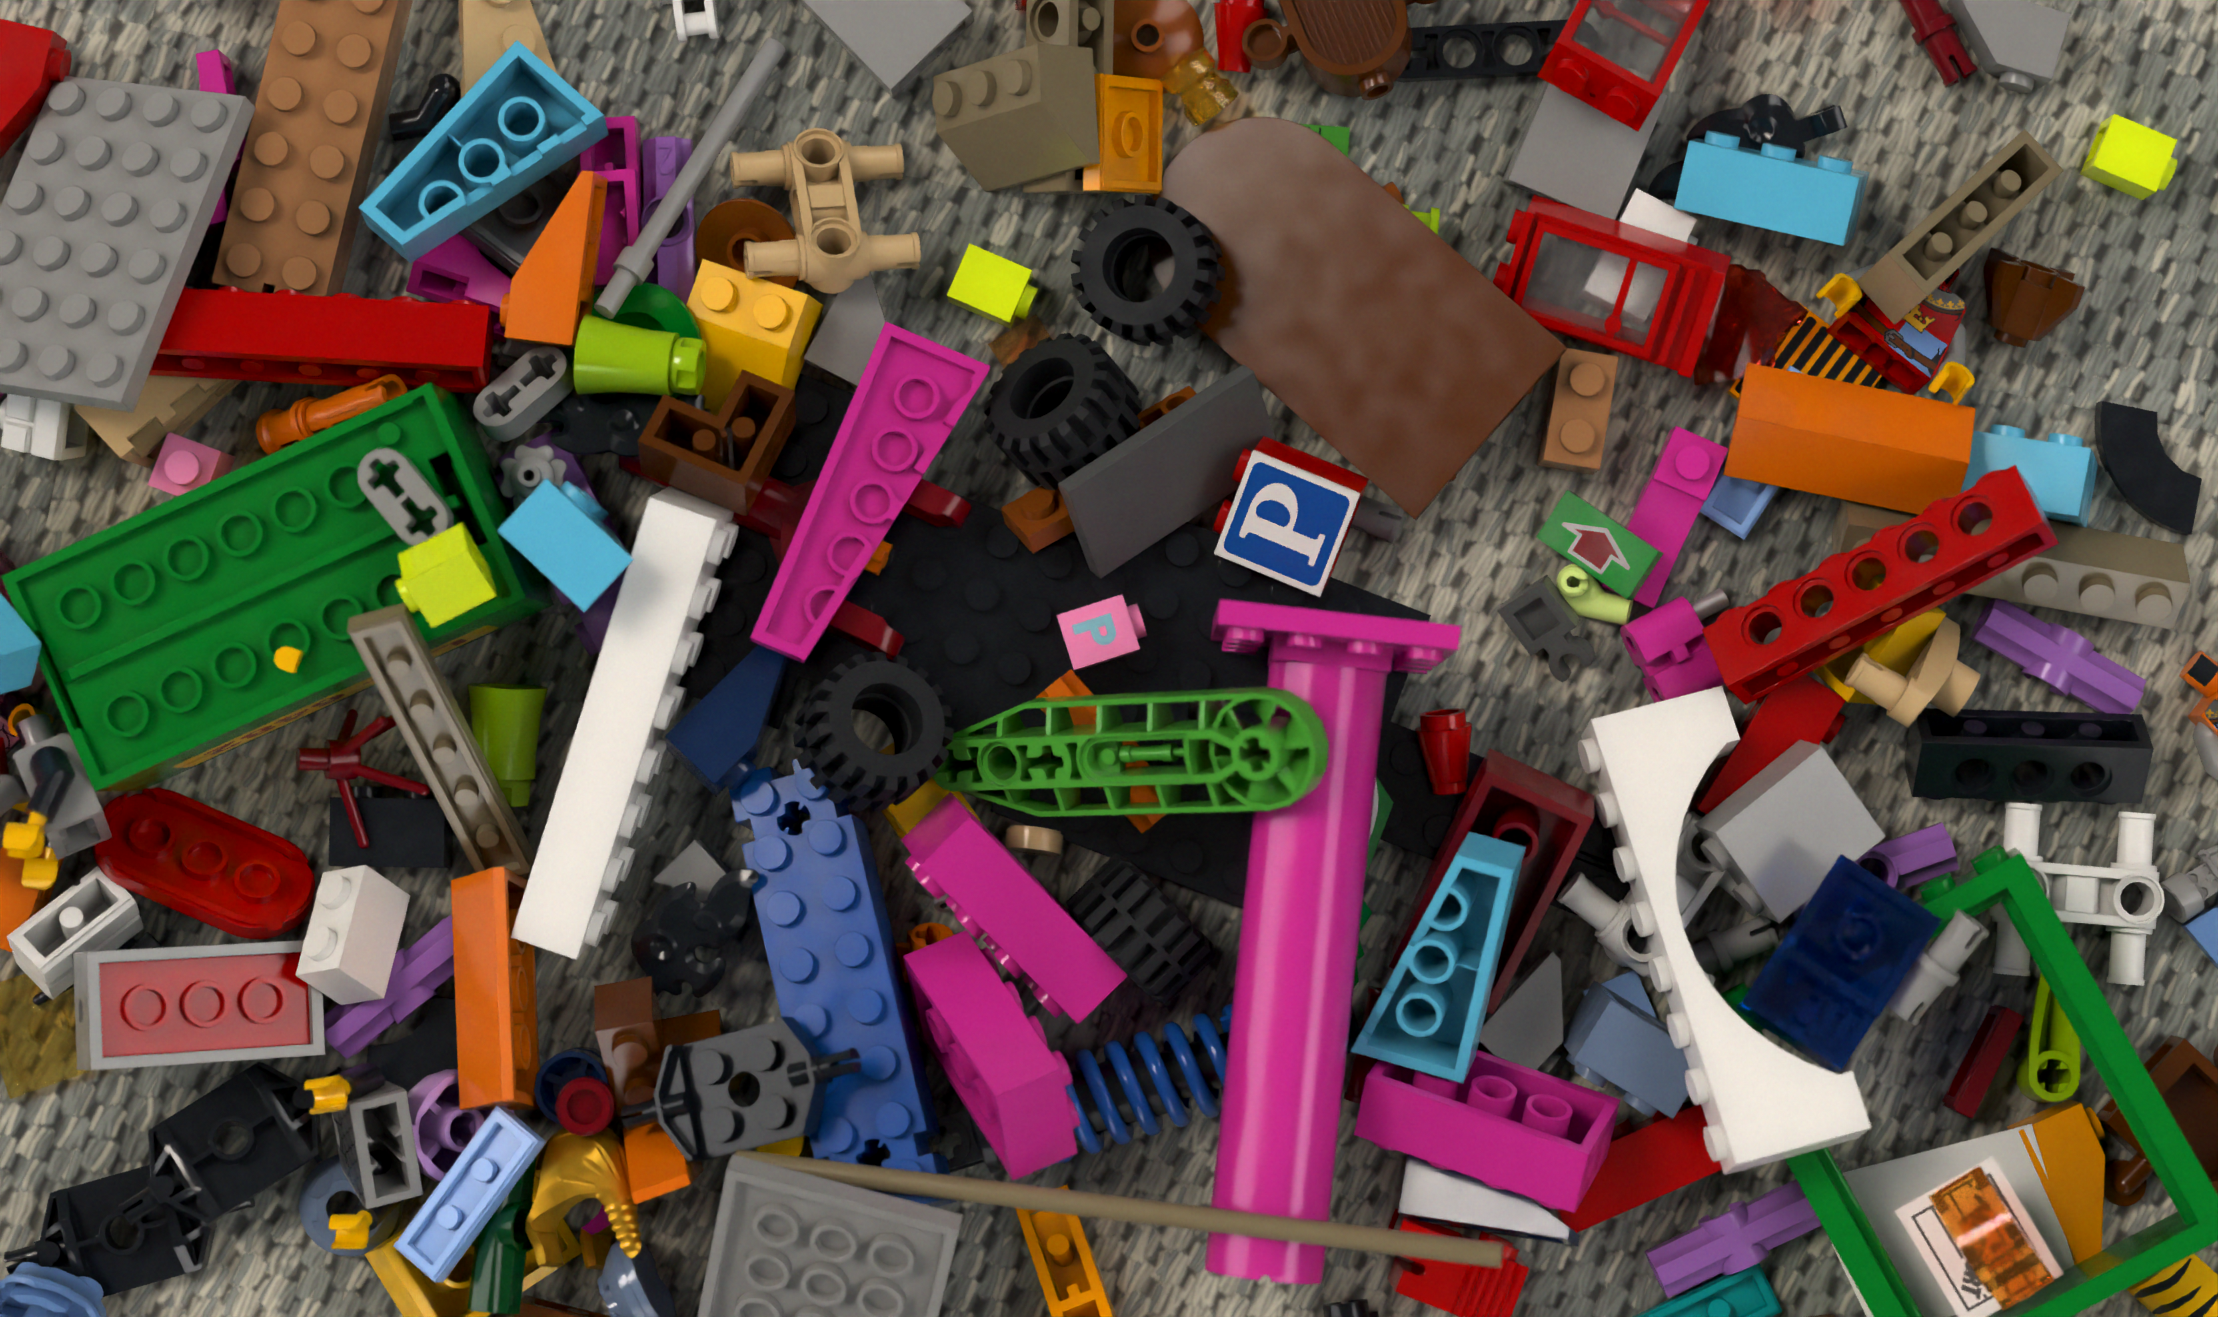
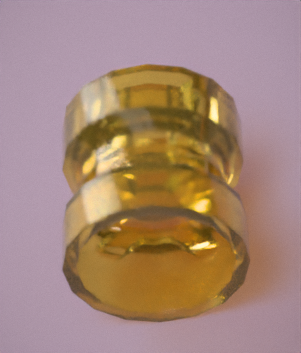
[1160,47,1239,127]

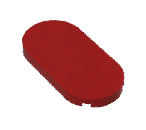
[93,788,315,939]

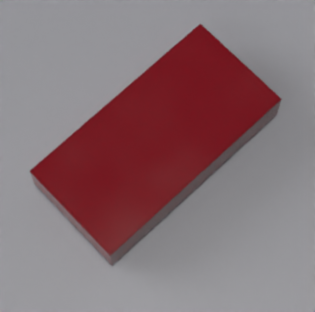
[1942,1004,2024,1119]

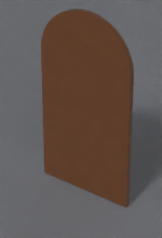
[1147,117,1568,520]

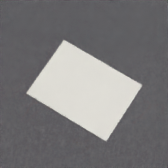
[1831,1124,2074,1317]

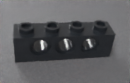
[1905,708,2154,805]

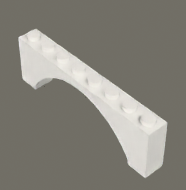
[1578,686,1872,1175]

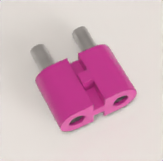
[1620,588,1729,703]

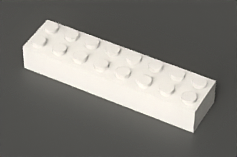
[511,486,739,960]

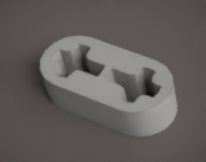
[473,345,574,442]
[357,448,454,546]

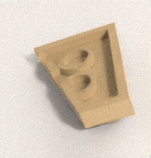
[458,0,557,98]

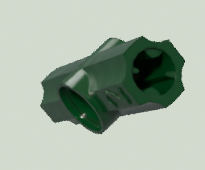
[468,1156,537,1314]

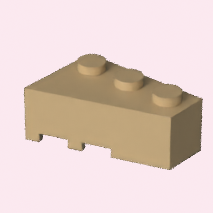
[73,375,243,468]

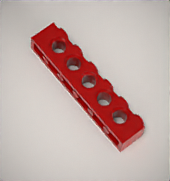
[1701,465,2059,705]

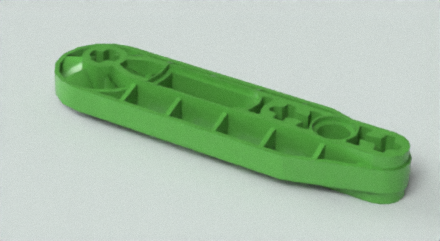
[932,687,1329,817]

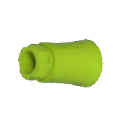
[574,314,707,396]
[467,683,548,807]

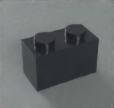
[329,786,453,868]

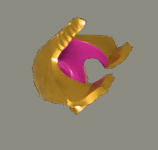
[525,1127,642,1270]

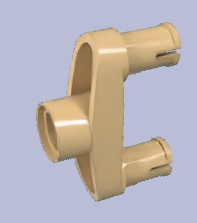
[1844,616,1981,728]

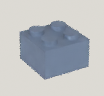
[1562,980,1690,1119]

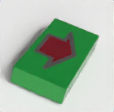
[1536,490,1664,601]

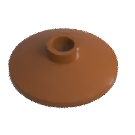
[1113,0,1204,94]
[695,198,799,289]

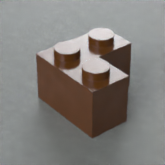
[638,369,796,517]
[594,976,725,1117]

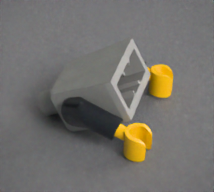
[3,714,113,890]
[304,1063,423,1250]

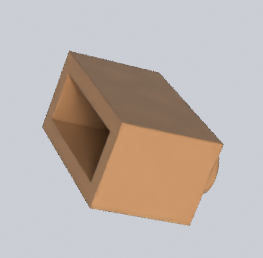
[1536,348,1619,475]

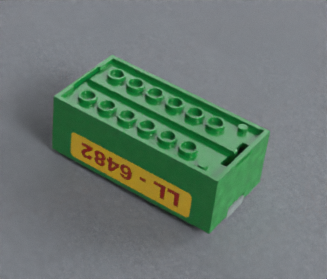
[1,382,554,792]

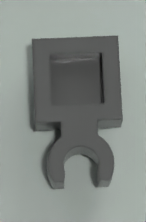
[1498,575,1596,682]

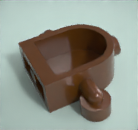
[1242,0,1438,101]
[2096,1035,2218,1206]

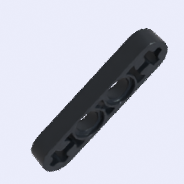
[1395,19,1599,82]

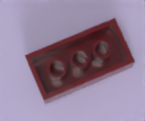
[1389,748,1595,1015]

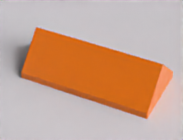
[1723,363,1976,515]
[451,867,540,1110]

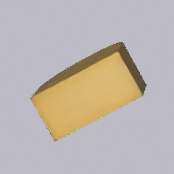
[274,646,304,674]

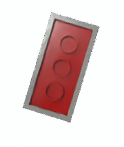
[73,940,325,1070]

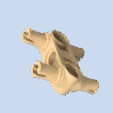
[730,128,921,294]

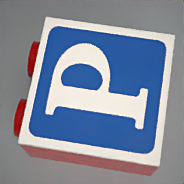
[1213,436,1369,597]

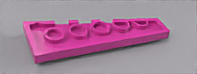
[750,321,991,663]

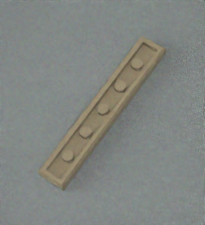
[347,603,536,875]

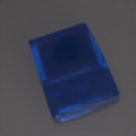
[1735,854,1942,1074]

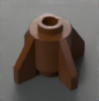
[1983,247,2085,348]

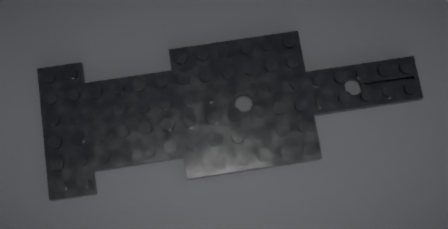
[679,373,1631,916]

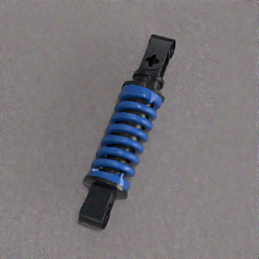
[871,1003,1361,1175]

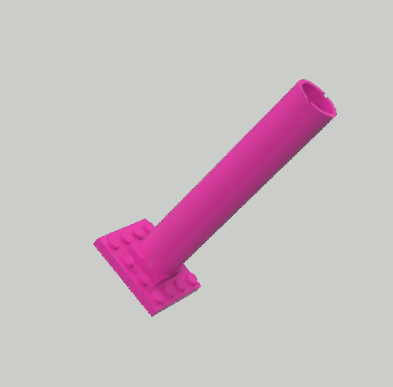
[1205,599,1461,1284]

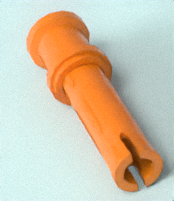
[256,374,408,455]

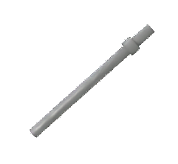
[594,38,786,319]

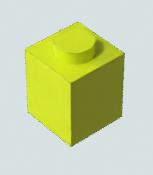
[2080,114,2178,200]
[947,243,1039,329]
[396,523,496,628]

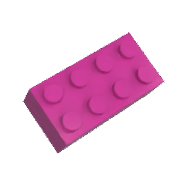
[901,792,1128,1024]
[903,930,1080,1181]
[1354,1050,1621,1213]

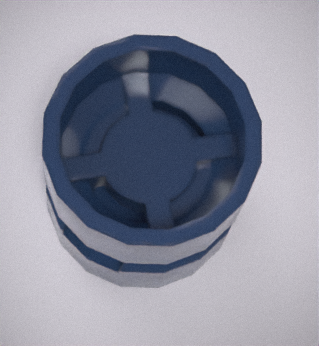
[534,1046,610,1124]

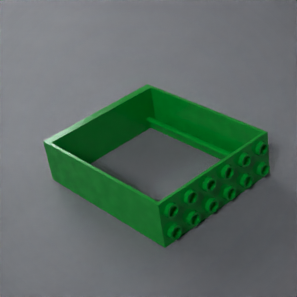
[1720,844,2218,1317]

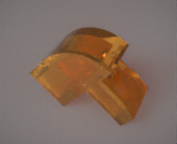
[1928,1166,2055,1310]

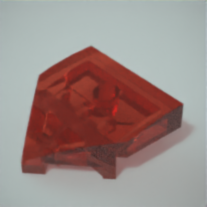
[1693,264,1809,386]

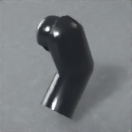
[389,73,461,142]

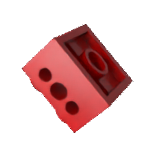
[1387,1208,1529,1317]

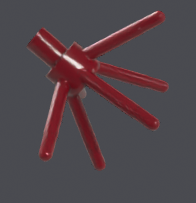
[296,709,430,849]

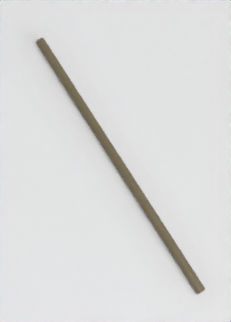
[735,1149,1503,1268]

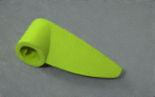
[2016,972,2081,1103]

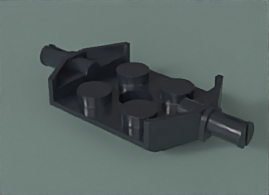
[621,1017,862,1162]
[118,1061,343,1230]
[4,1165,255,1297]

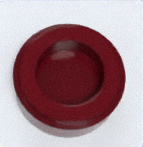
[556,1076,616,1136]

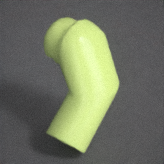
[1557,564,1633,625]

